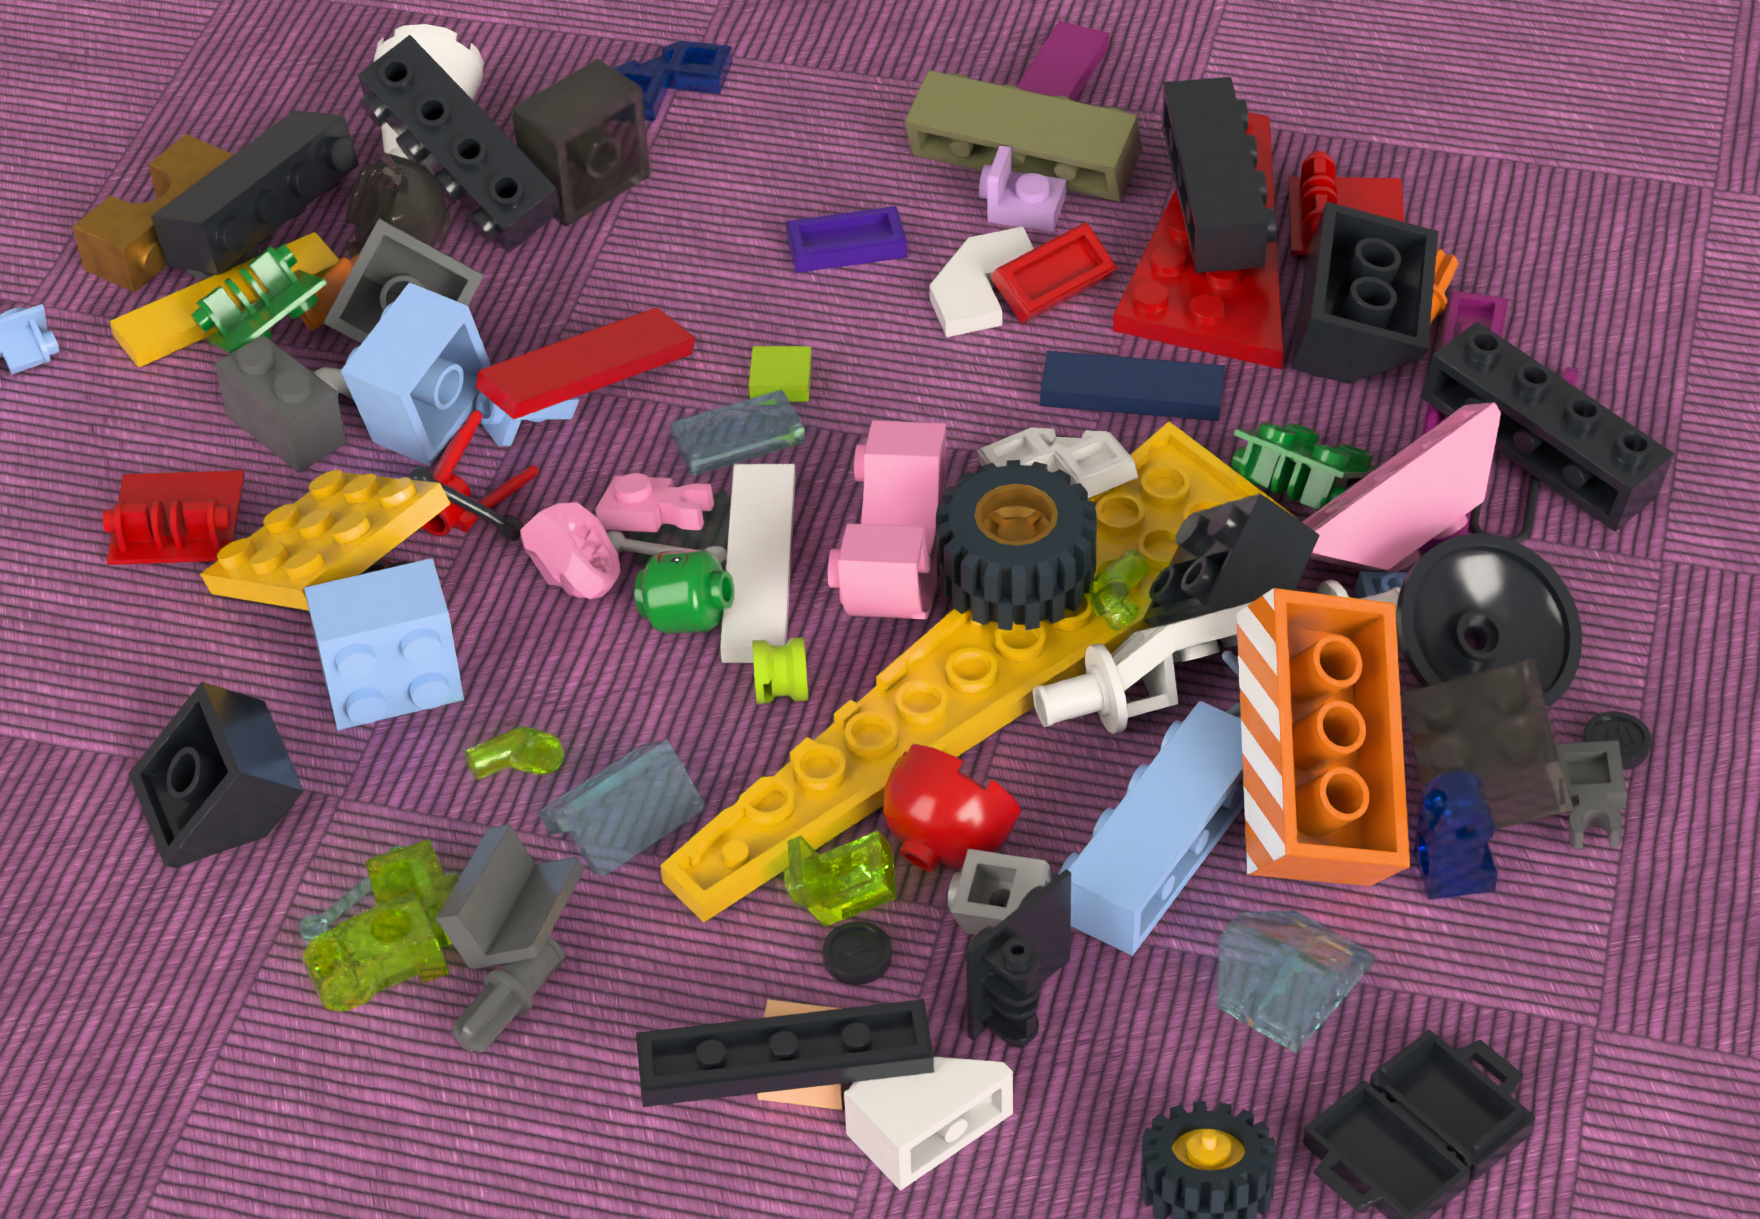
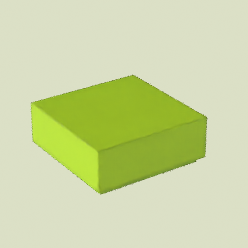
[749,346,812,402]

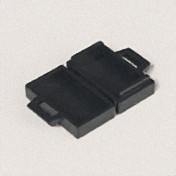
[1303,1030,1535,1219]

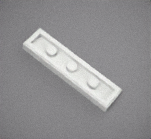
[720,464,796,663]

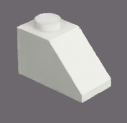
[844,1057,1013,1191]

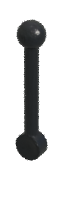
[409,466,524,541]

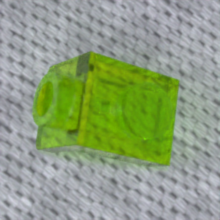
[784,831,897,927]
[365,839,459,949]

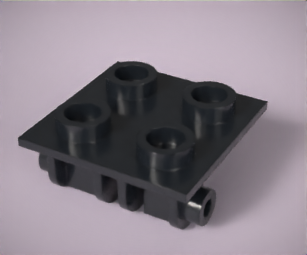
[966,869,1071,1048]

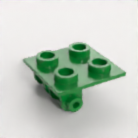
[190,244,327,354]
[1232,422,1378,510]

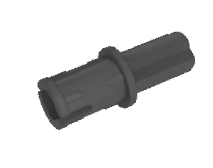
[451,936,565,1053]

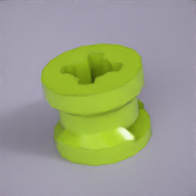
[752,637,809,704]

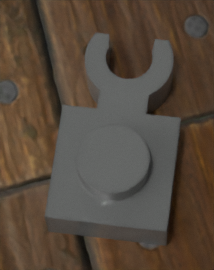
[1550,740,1626,849]

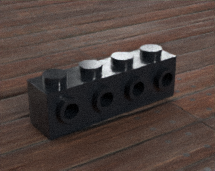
[358,35,561,253]
[1162,77,1276,273]
[151,110,359,275]
[1420,321,1674,532]

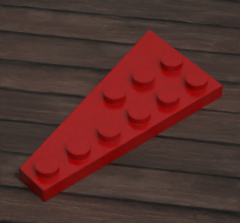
[1113,112,1283,370]

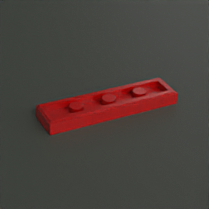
[475,307,696,420]

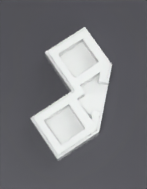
[930,226,1034,337]
[977,427,1138,498]

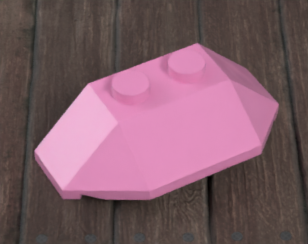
[1302,402,1501,573]

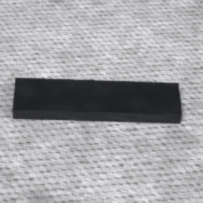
[636,999,934,1107]

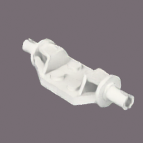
[1033,579,1401,734]

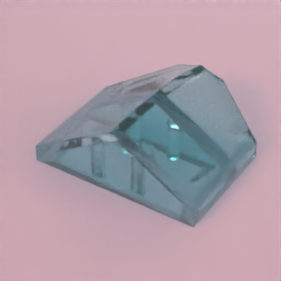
[1217,910,1375,1054]

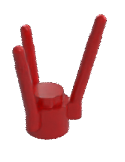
[420,410,539,537]

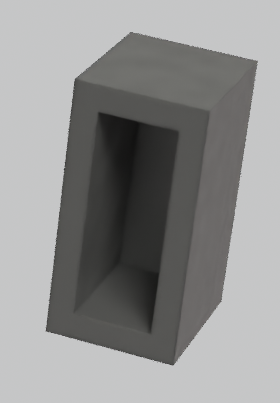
[215,334,347,473]

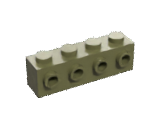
[905,70,1142,202]

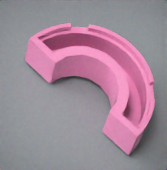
[828,420,946,619]

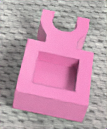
[595,473,714,532]

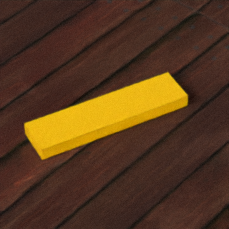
[109,232,340,368]

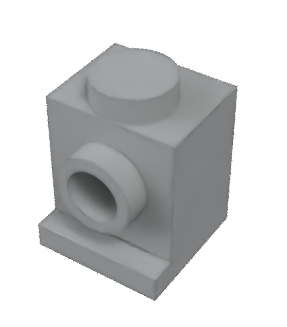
[948,849,1056,935]

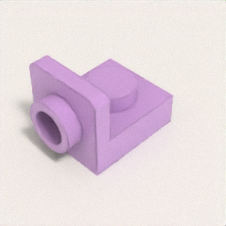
[979,146,1066,232]

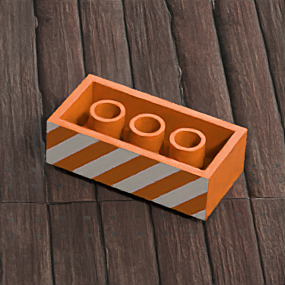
[1236,588,1410,886]

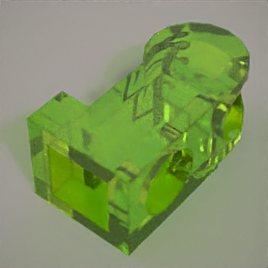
[302,890,450,1011]

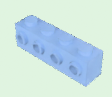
[1059,701,1244,956]

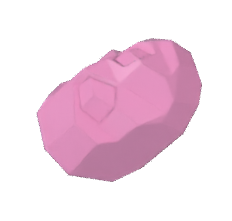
[520,502,621,599]

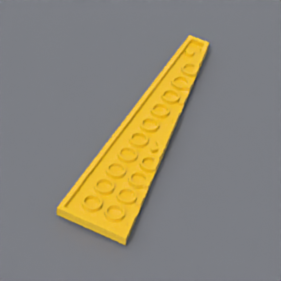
[660,421,1297,923]

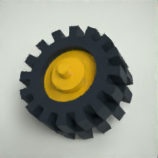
[1140,1101,1276,1219]

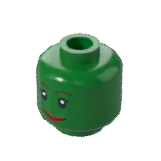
[635,549,734,634]

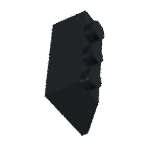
[1291,202,1439,384]

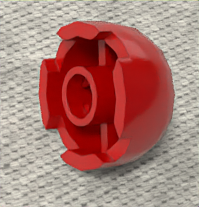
[883,744,1022,872]

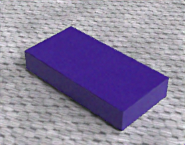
[785,206,907,273]

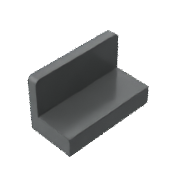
[436,824,585,970]

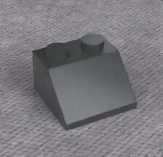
[323,218,484,344]

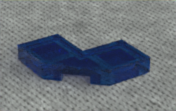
[601,40,733,122]

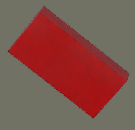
[990,221,1118,324]

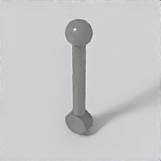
[607,531,727,570]

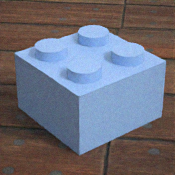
[341,282,491,467]
[304,558,464,730]

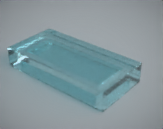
[670,390,805,476]

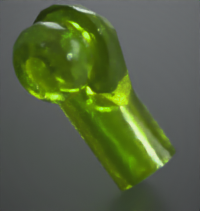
[1089,549,1150,631]
[464,726,564,780]

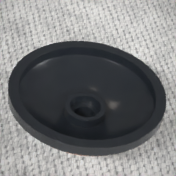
[1396,534,1582,724]

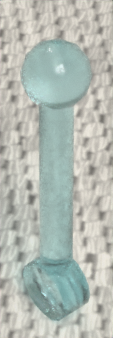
[299,845,412,944]

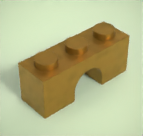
[72,134,234,293]

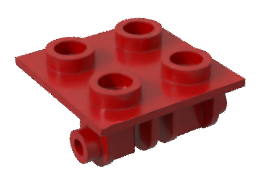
[1288,151,1405,255]
[103,470,245,565]

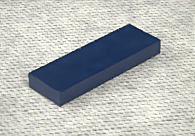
[1040,351,1225,421]

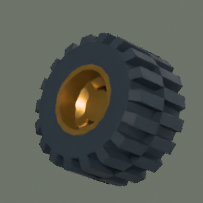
[936,460,1097,630]

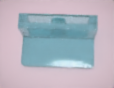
[538,739,705,876]

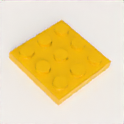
[200,470,451,611]

